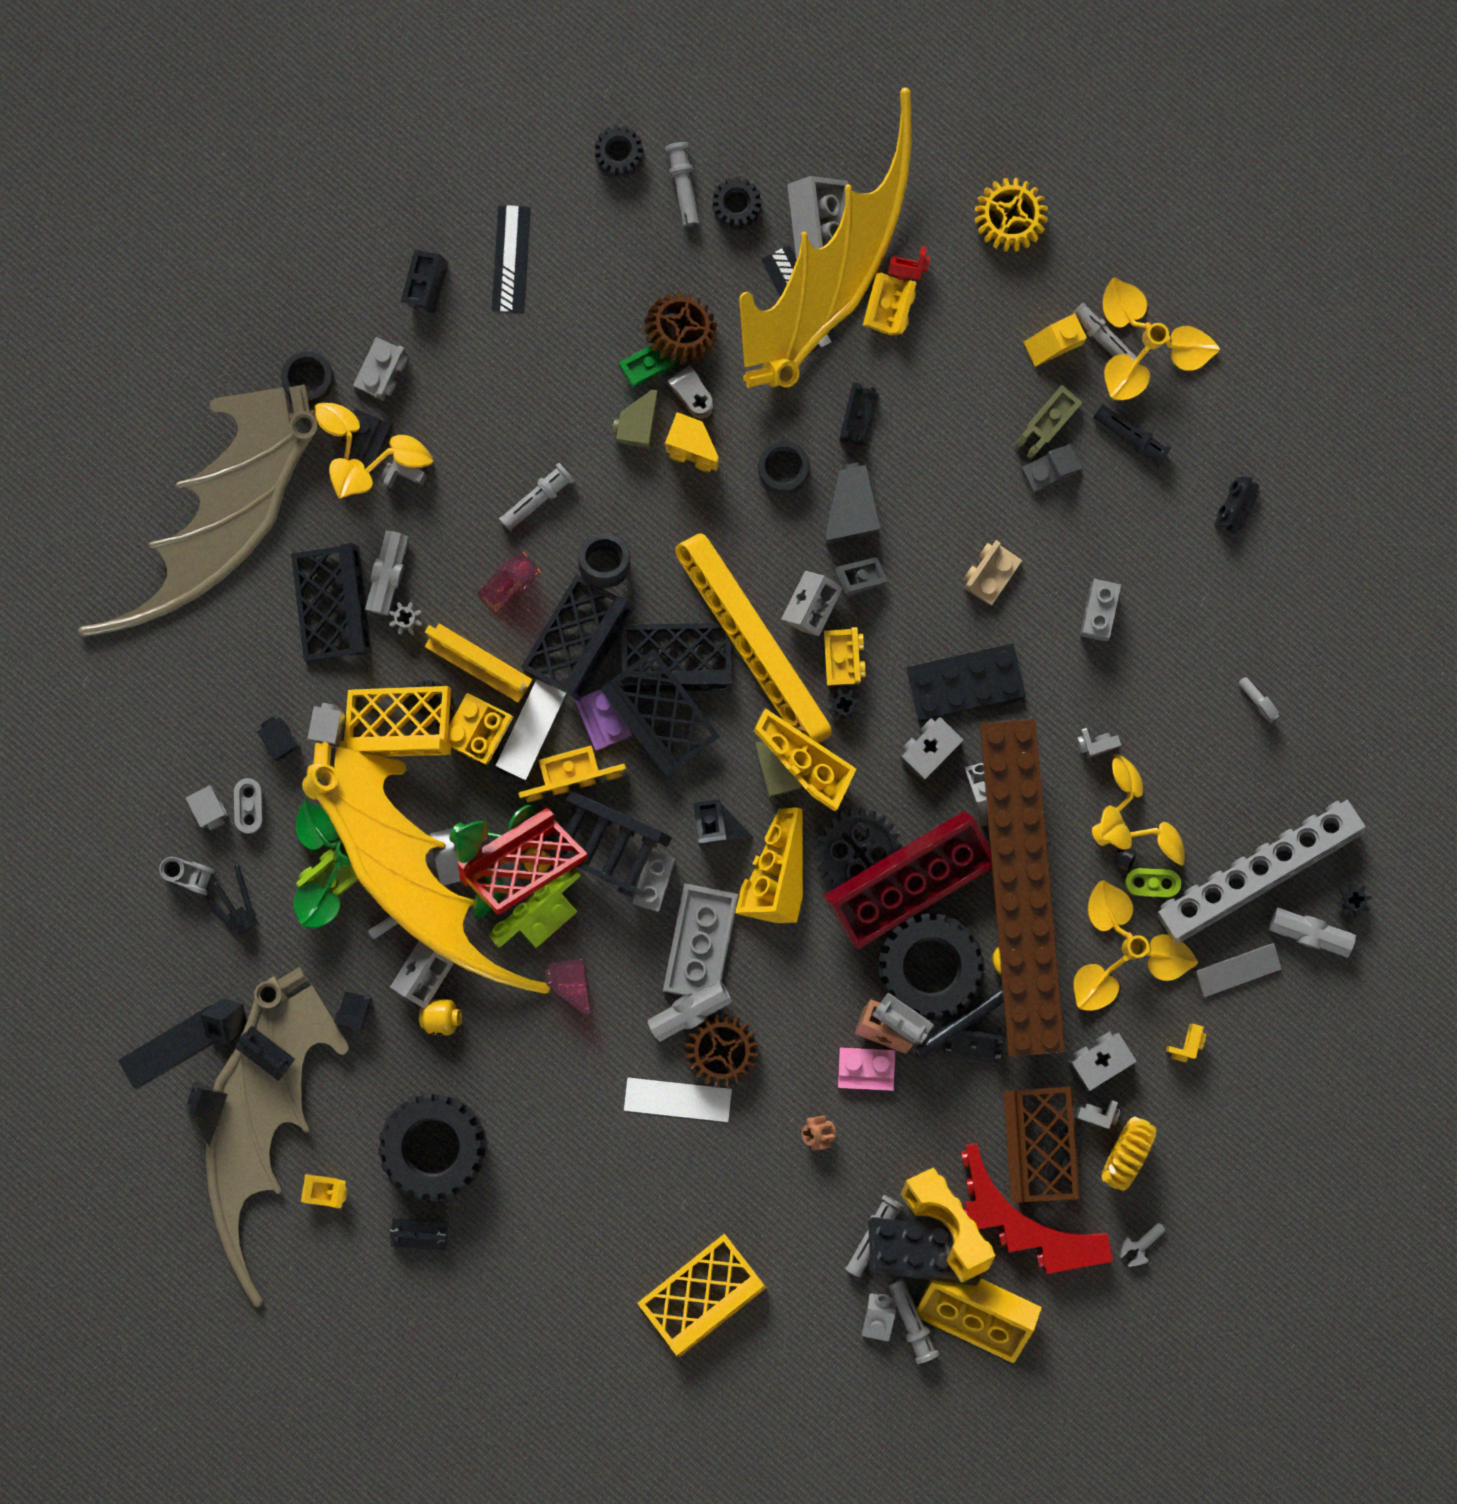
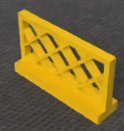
[425,624,533,704]
[339,686,451,757]
[637,1234,767,1357]

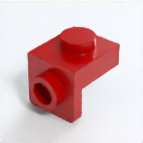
[888,246,930,281]

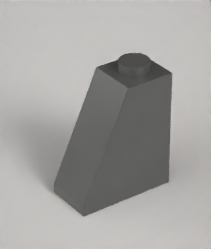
[825,463,880,544]

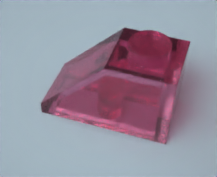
[478,551,541,613]
[545,959,591,1015]

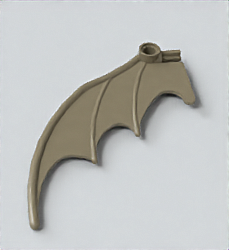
[78,385,318,637]
[205,967,349,1307]

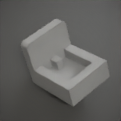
[382,460,427,488]
[862,1294,896,1342]

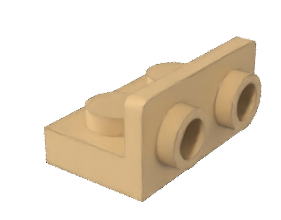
[964,540,1022,606]

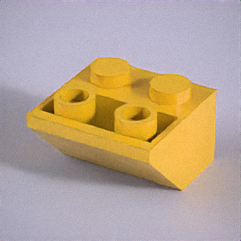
[665,412,719,472]
[447,693,513,765]

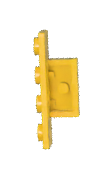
[518,746,627,803]

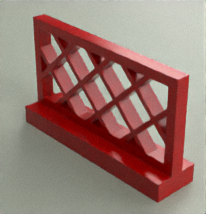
[458,808,588,915]

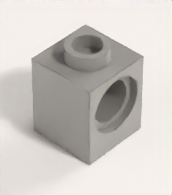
[186,785,229,830]

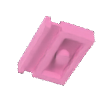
[838,1048,895,1091]

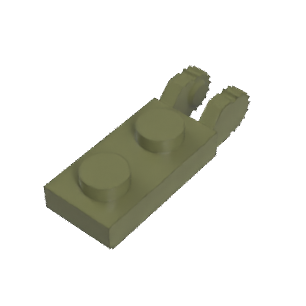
[1014,385,1083,459]

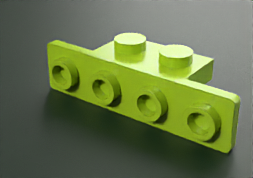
[489,867,581,948]

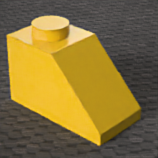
[1023,314,1087,367]

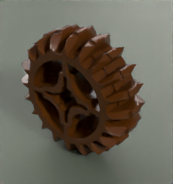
[643,292,717,365]
[685,1013,759,1088]

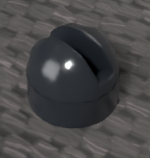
[1114,849,1137,872]

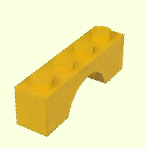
[901,1167,995,1282]

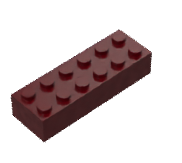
[823,811,992,950]

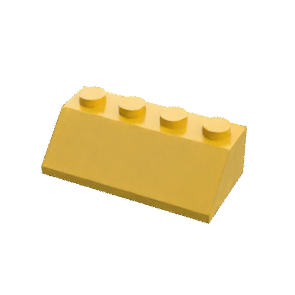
[916,1278,1042,1363]

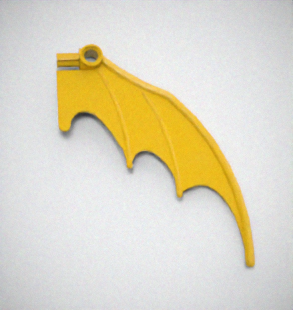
[739,87,912,388]
[302,742,551,994]

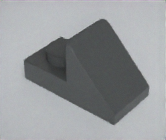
[1021,445,1082,493]
[835,557,888,599]

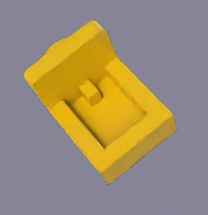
[1166,1024,1206,1063]
[301,1174,347,1209]

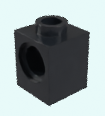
[257,717,300,762]

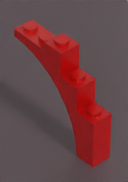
[961,1143,1113,1274]

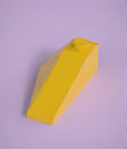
[754,709,856,811]
[735,807,803,923]

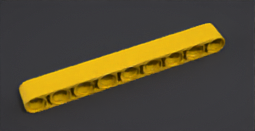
[675,533,832,744]

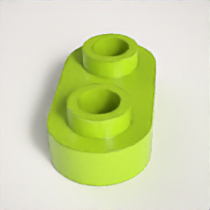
[1125,868,1181,898]

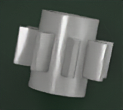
[389,602,423,635]

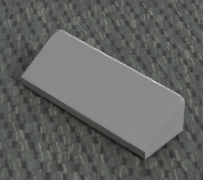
[1194,943,1281,997]

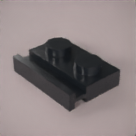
[333,408,392,475]

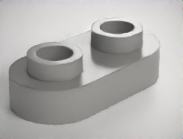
[234,778,263,834]

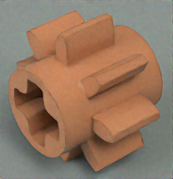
[801,1115,836,1151]

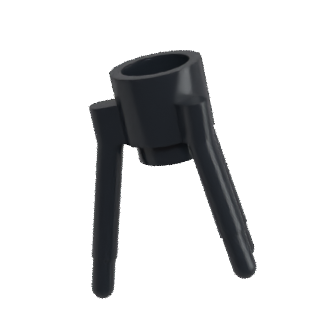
[205,864,257,935]

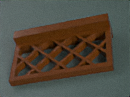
[1003,1087,1080,1203]

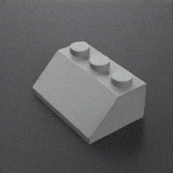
[787,176,848,261]

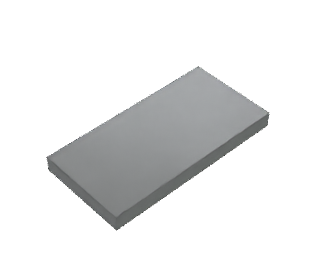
[663,883,738,996]

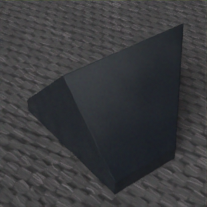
[693,799,754,845]
[186,1081,228,1147]

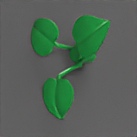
[293,800,351,928]
[449,802,537,920]

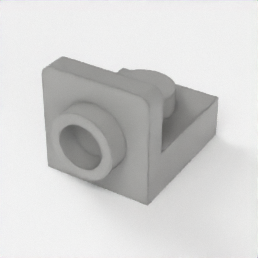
[1077,728,1121,758]
[1075,1101,1120,1129]

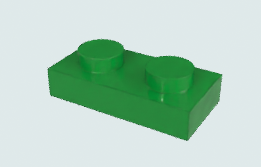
[618,345,679,388]

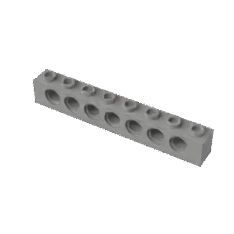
[1158,799,1366,945]

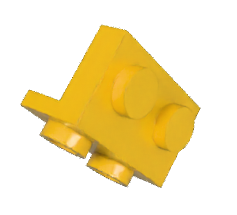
[863,273,916,336]
[824,627,865,686]

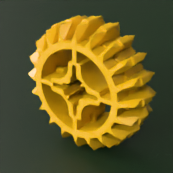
[974,178,1048,252]
[1101,1117,1156,1191]

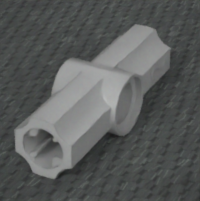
[365,531,409,616]
[1269,907,1356,958]
[648,981,732,1042]

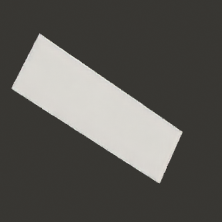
[496,679,566,780]
[624,1078,732,1122]

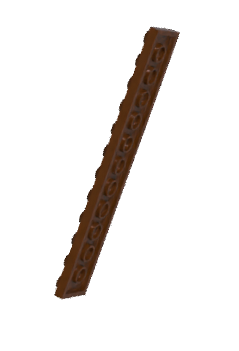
[979,719,1065,1057]

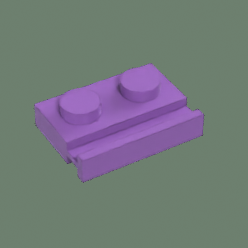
[575,689,632,751]

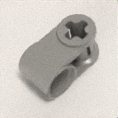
[667,365,713,419]
[159,857,216,896]

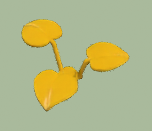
[1102,277,1220,400]
[315,403,434,499]
[1092,754,1185,866]
[1073,880,1198,1011]

